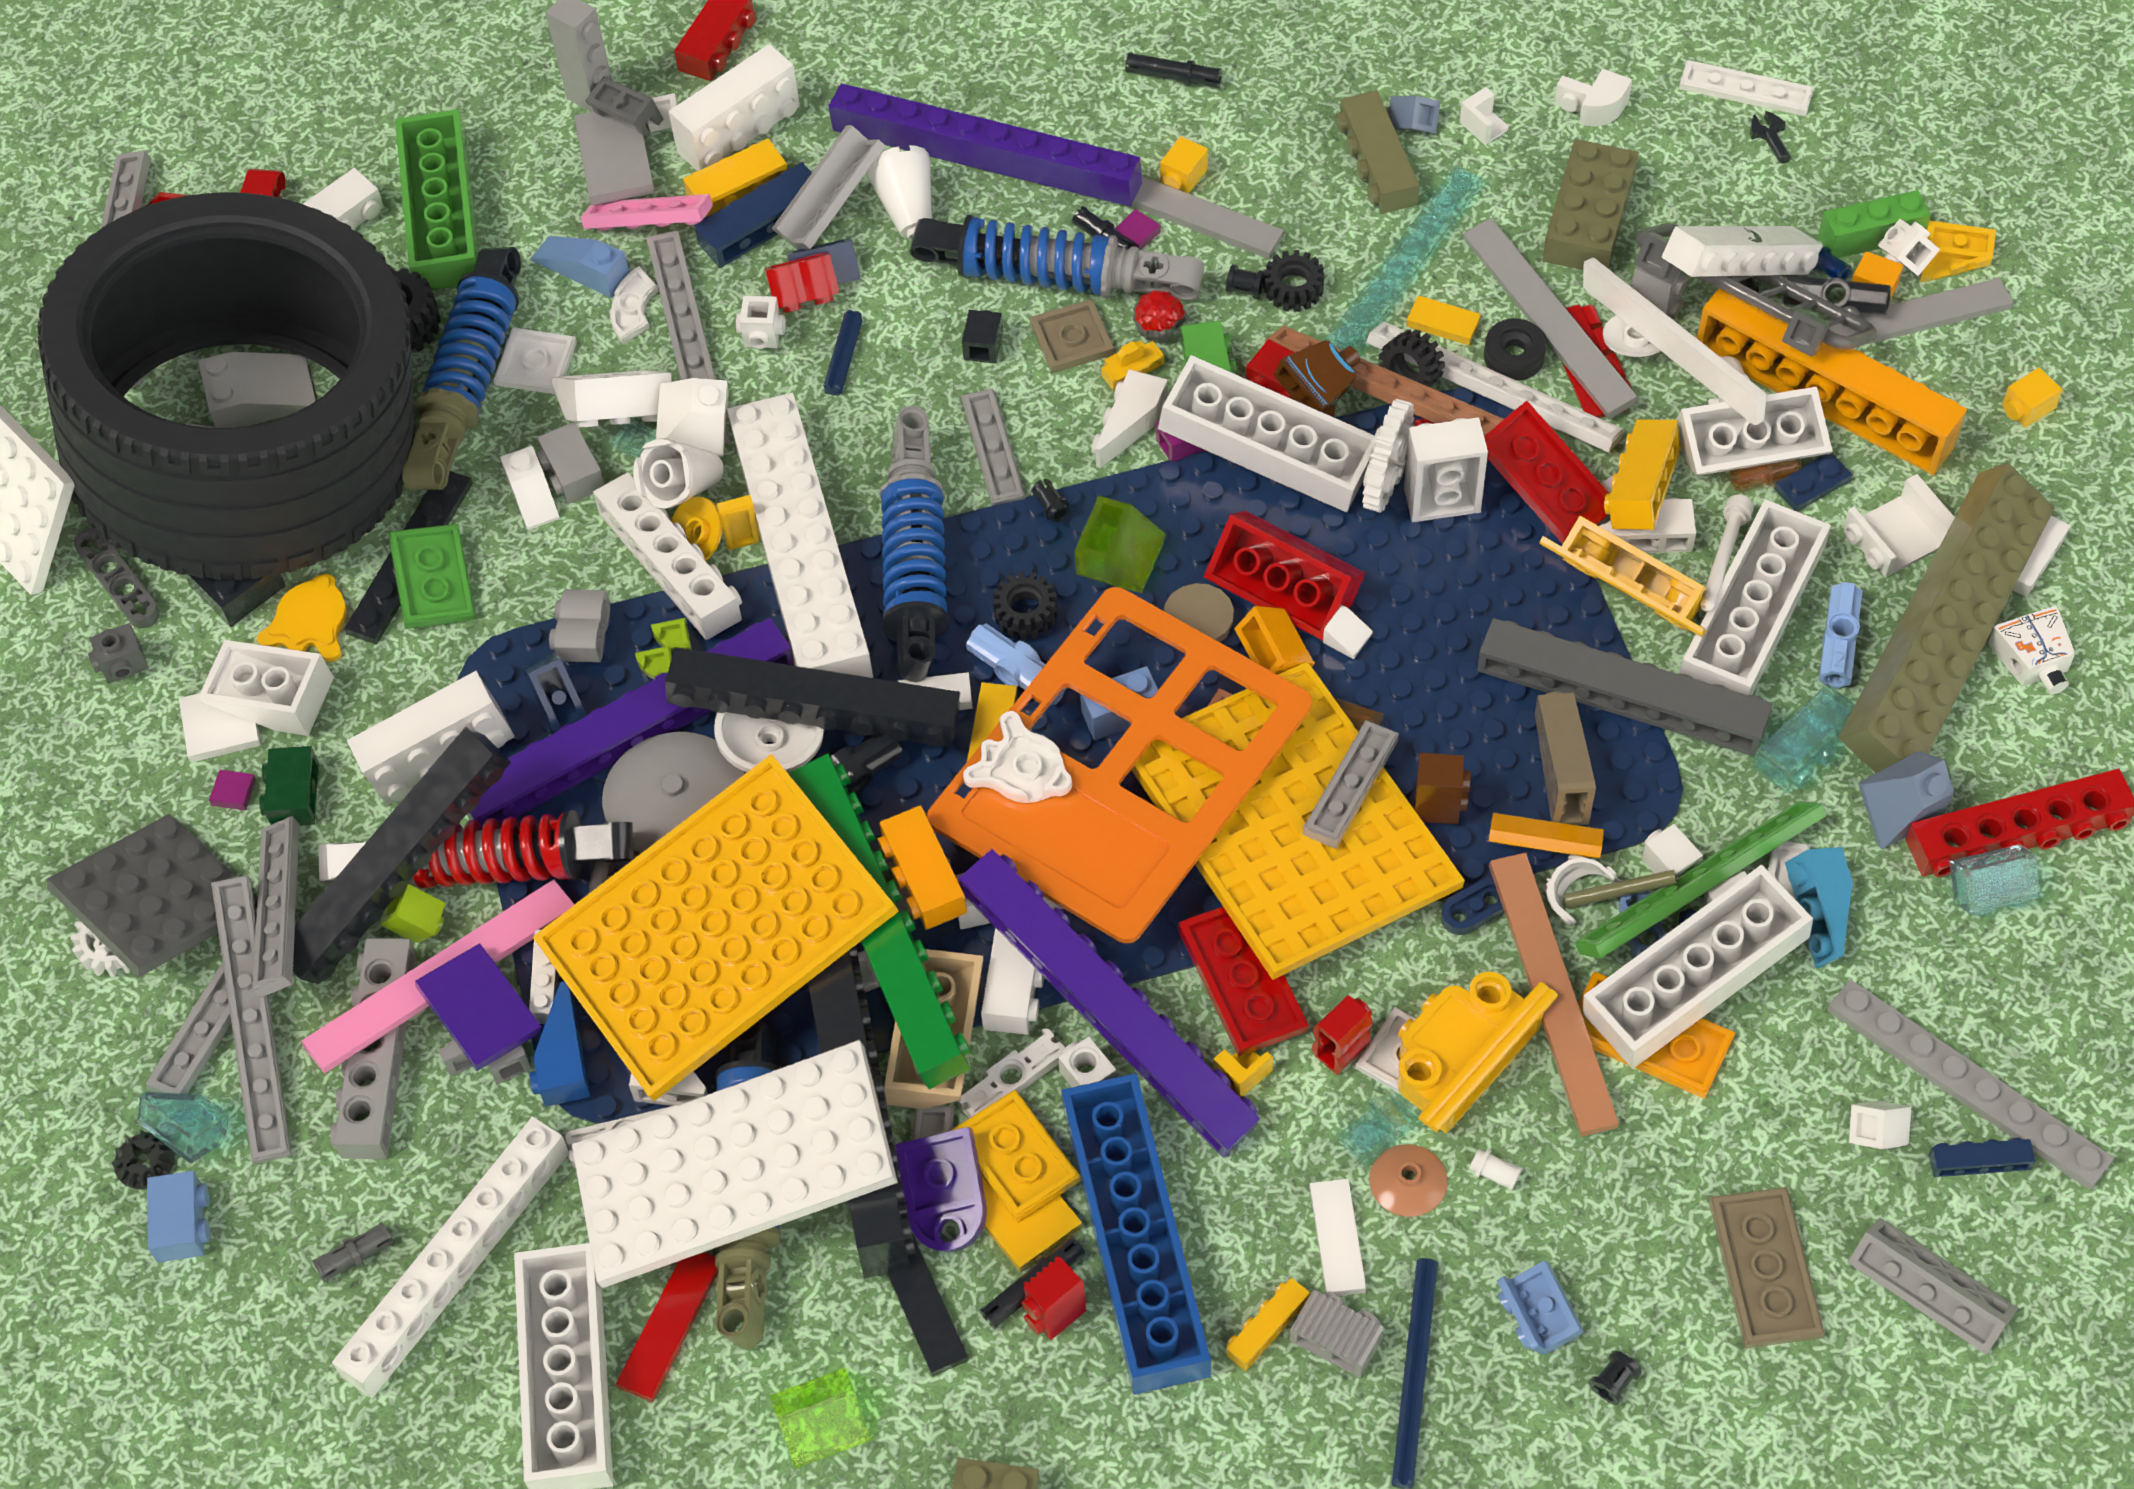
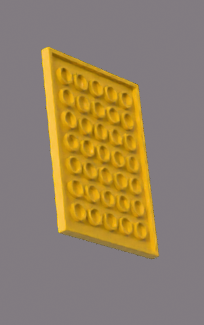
[533,754,899,1102]

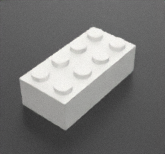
[668,44,800,171]
[347,671,515,805]

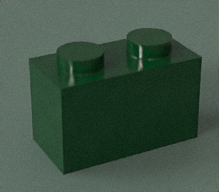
[259,746,319,826]

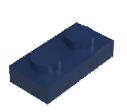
[1774,453,1853,512]

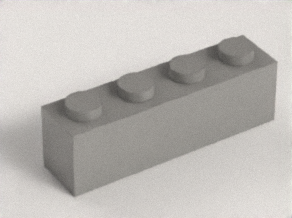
[545,0,612,112]

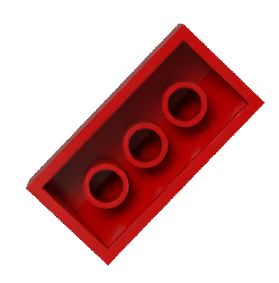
[1204,511,1366,640]

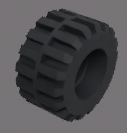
[393,268,441,352]

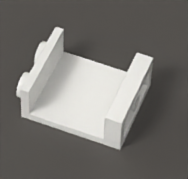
[1843,474,1955,578]

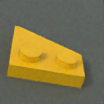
[1920,220,1996,282]

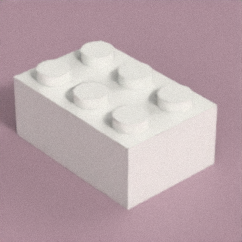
[1404,417,1488,522]

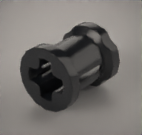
[1225,264,1264,300]
[1589,1350,1642,1405]

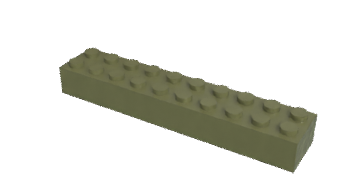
[1838,462,2055,773]

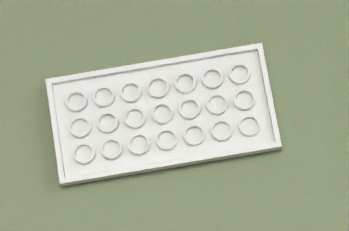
[572,1040,897,1288]

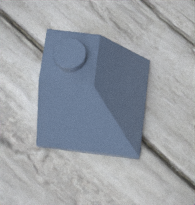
[1858,751,1954,849]

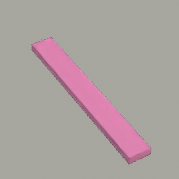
[302,880,574,1074]

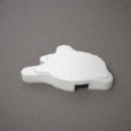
[963,711,1072,803]

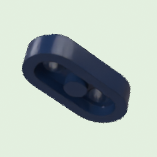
[1441,878,1504,935]

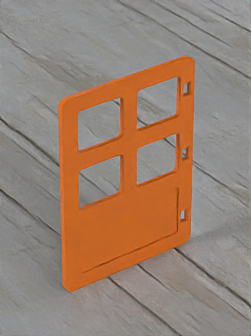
[927,587,1312,944]

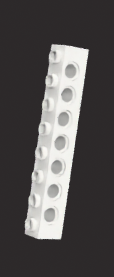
[332,1116,569,1398]

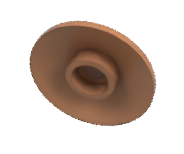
[1369,1144,1448,1217]

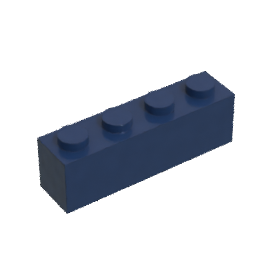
[694,162,812,268]

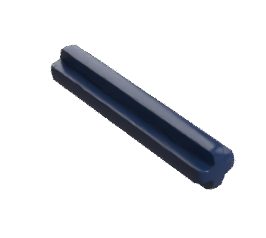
[823,310,863,396]

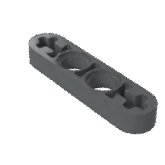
[74,528,160,629]

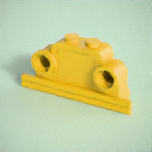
[1539,516,1707,637]
[1397,972,1558,1134]

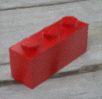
[674,0,756,81]

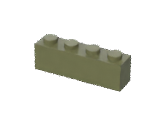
[1336,90,1420,214]

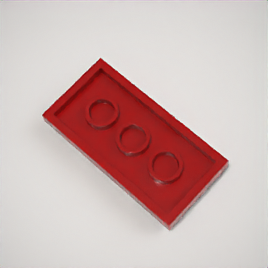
[1484,400,1610,544]
[1177,907,1309,1057]

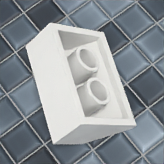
[551,370,672,427]

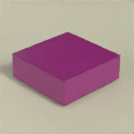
[1114,209,1161,251]
[209,769,256,810]

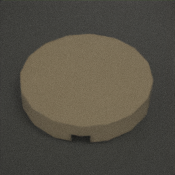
[1164,583,1234,642]

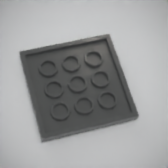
[47,814,257,978]

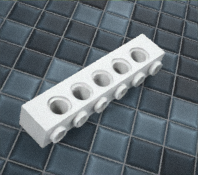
[593,472,742,641]

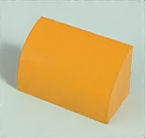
[1234,606,1315,675]

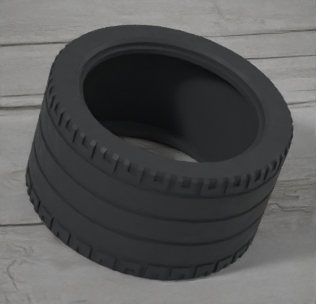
[37,192,415,580]

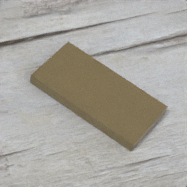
[1709,1187,1825,1349]

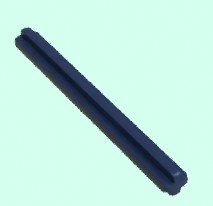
[1392,1258,1438,1489]

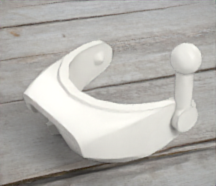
[1541,854,1623,926]

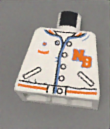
[1988,606,2075,695]

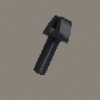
[1750,111,1791,164]

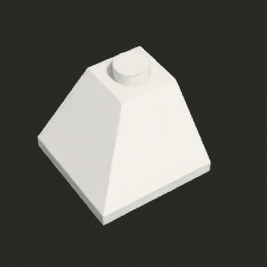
[656,378,729,457]

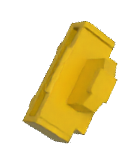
[1101,340,1164,391]

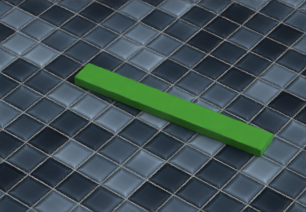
[1575,801,1827,959]

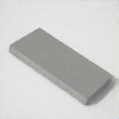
[574,112,655,206]

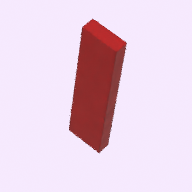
[616,1252,719,1403]

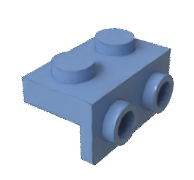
[1497,1260,1585,1355]

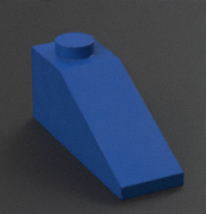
[529,981,590,1107]

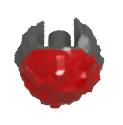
[1133,290,1188,343]

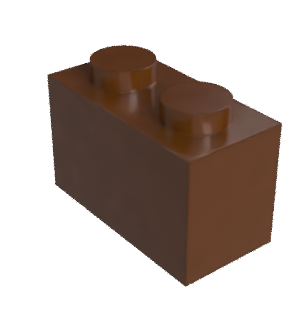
[1415,753,1471,824]

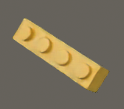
[1226,1277,1310,1371]

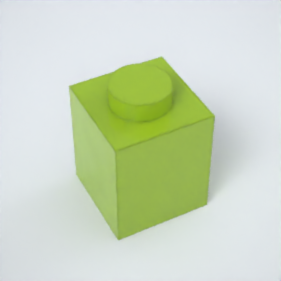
[379,884,446,943]

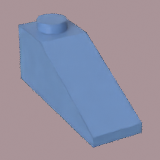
[531,236,629,298]

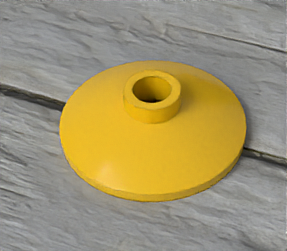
[671,497,722,562]

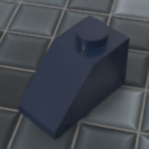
[521,652,587,733]

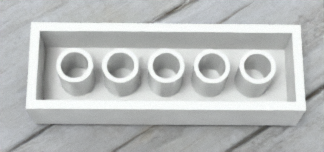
[1158,355,1374,512]
[1680,499,1831,695]
[1583,864,1813,1069]
[514,1243,613,1489]

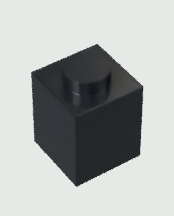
[962,309,1003,364]

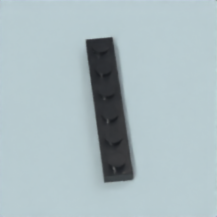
[344,471,473,645]

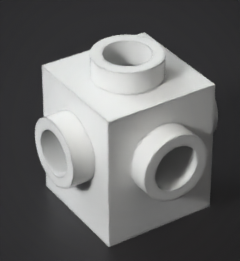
[1878,219,1940,276]
[736,296,785,349]

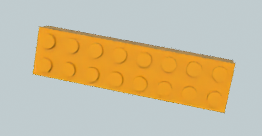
[1697,288,1967,476]

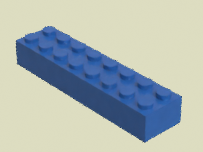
[1061,1073,1211,1395]

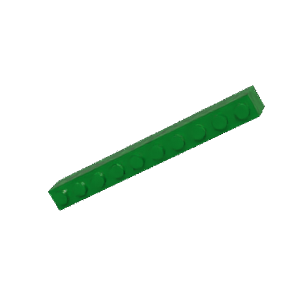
[789,754,971,1090]

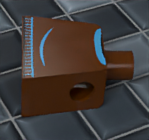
[1273,340,1360,414]

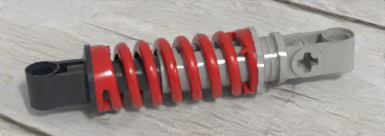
[318,810,634,891]

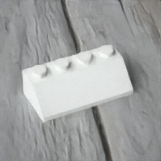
[1676,387,1833,476]

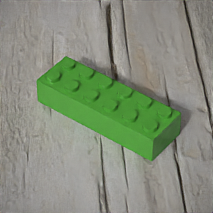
[395,109,479,290]

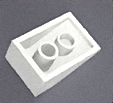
[198,352,316,428]
[198,640,334,736]

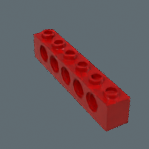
[1905,768,2134,877]

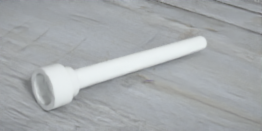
[1700,495,1754,612]

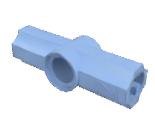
[1819,582,1863,689]
[966,623,1067,705]

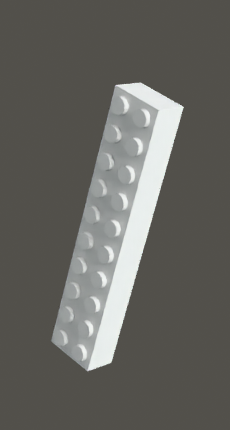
[727,393,873,678]

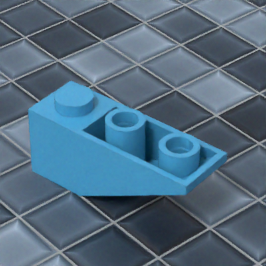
[1785,847,1853,968]

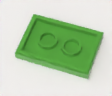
[388,524,475,629]

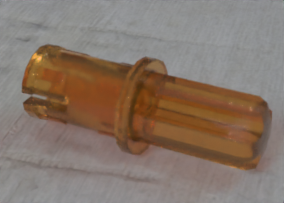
[1730,459,1801,491]

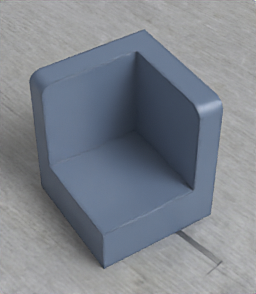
[1388,96,1440,134]

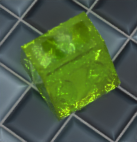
[1074,496,1166,593]

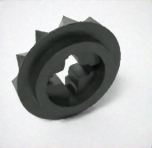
[111,1130,175,1189]

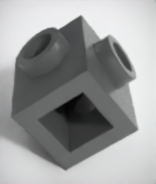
[88,623,149,683]

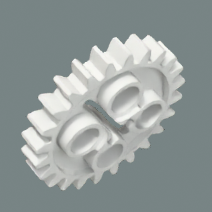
[1362,398,1415,513]

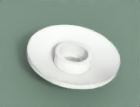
[1603,315,1661,357]

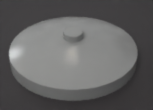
[602,732,745,857]

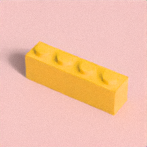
[1604,419,1681,530]

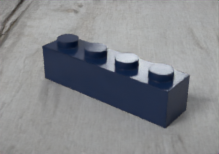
[1929,1137,2035,1178]

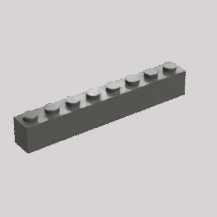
[1477,618,1773,757]

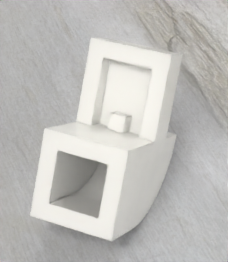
[1555,69,1632,126]

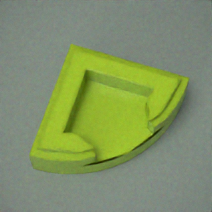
[651,618,692,652]
[635,646,672,679]

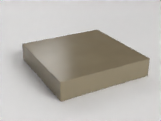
[1029,299,1114,374]

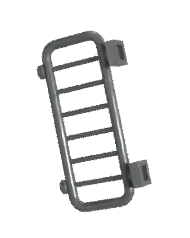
[1634,223,1877,357]

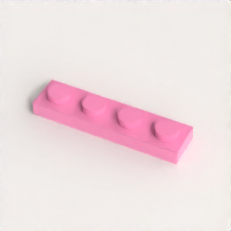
[580,194,713,231]

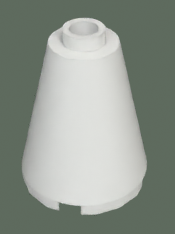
[866,146,932,241]
[633,438,724,508]

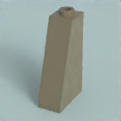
[1535,691,1596,825]

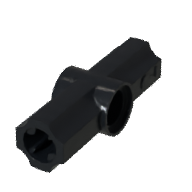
[1783,275,1891,316]
[831,735,903,794]

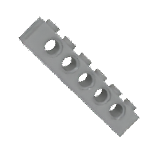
[330,938,417,1159]

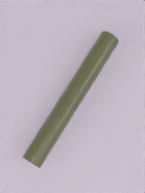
[1564,869,1678,908]

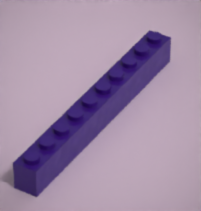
[828,83,1142,207]
[467,618,795,827]
[958,849,1260,1158]

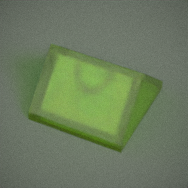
[769,1367,871,1469]

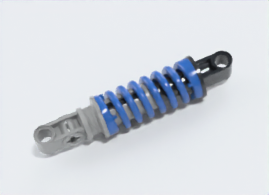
[909,214,1205,300]
[879,406,949,682]

